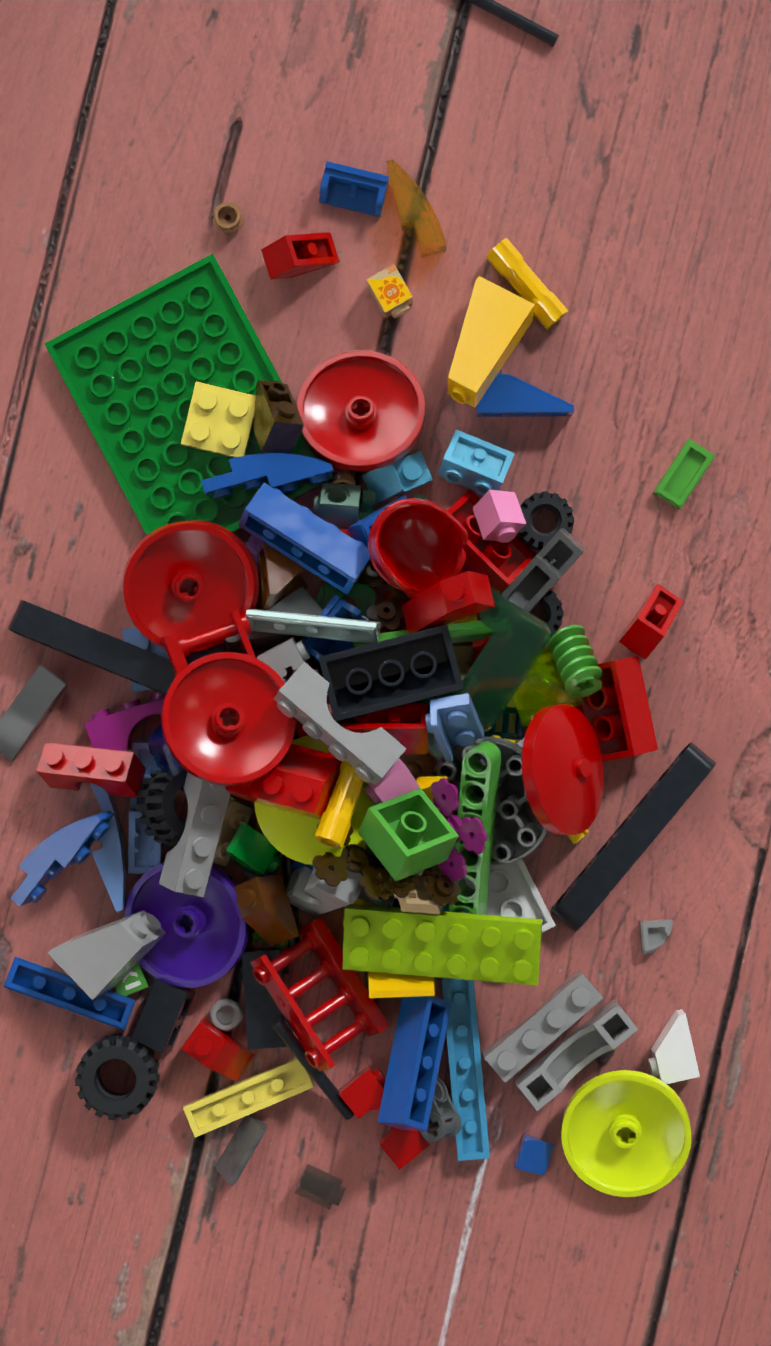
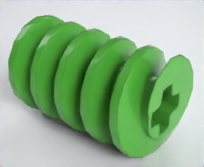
[548,625,602,698]

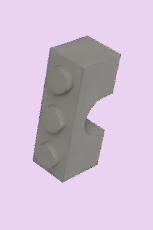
[286,866,362,916]

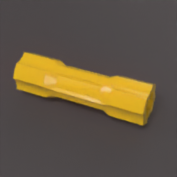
[486,238,568,330]
[314,760,365,848]

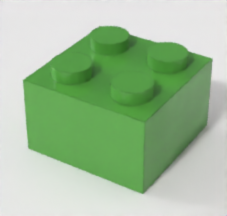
[358,788,459,881]

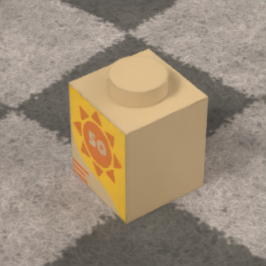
[366,264,413,319]

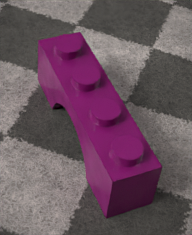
[85,693,166,751]

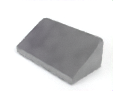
[216,1114,267,1186]

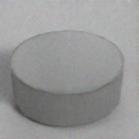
[210,998,243,1031]

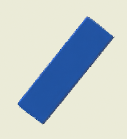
[3,957,136,1031]

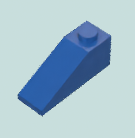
[476,370,574,417]

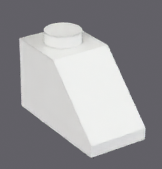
[648,1009,700,1084]

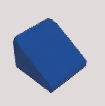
[514,1134,555,1175]

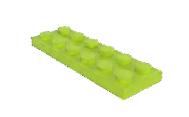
[342,904,542,986]

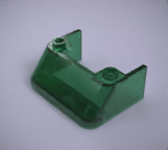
[421,585,551,732]

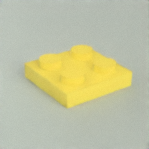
[181,382,255,458]

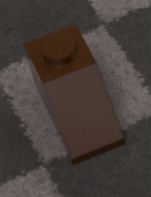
[257,541,306,610]
[233,874,299,946]

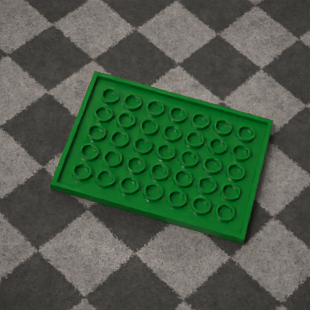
[44,253,333,535]

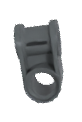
[421,1077,461,1142]

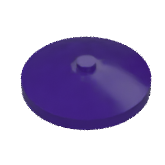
[124,863,250,988]

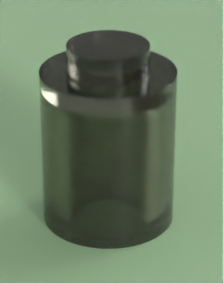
[294,1163,346,1209]

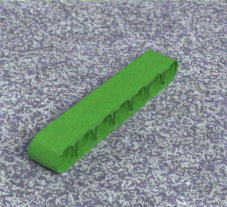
[449,741,501,915]

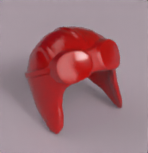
[368,498,468,599]

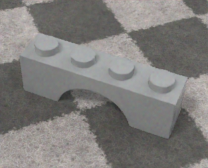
[273,662,407,785]
[159,772,230,897]
[483,969,603,1083]
[515,999,639,1111]

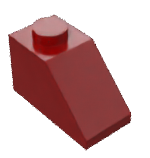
[261,232,340,280]
[619,583,684,660]
[181,1017,255,1081]

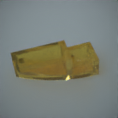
[386,159,447,258]

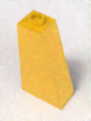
[447,276,535,408]

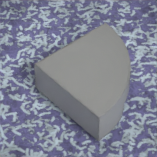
[639,919,673,954]

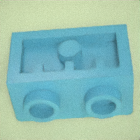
[438,429,515,496]

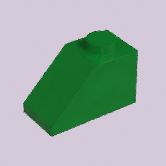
[226,822,283,877]

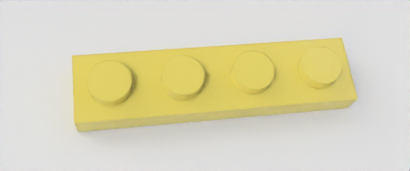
[183,1058,314,1138]

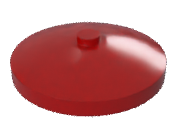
[297,350,425,471]
[122,521,254,652]
[161,652,296,786]
[522,704,604,836]

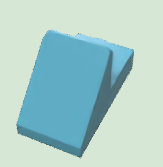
[362,451,433,506]

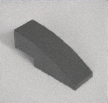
[494,528,586,625]
[0,665,69,761]

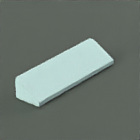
[246,609,381,644]

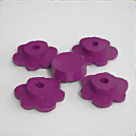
[431,778,488,882]

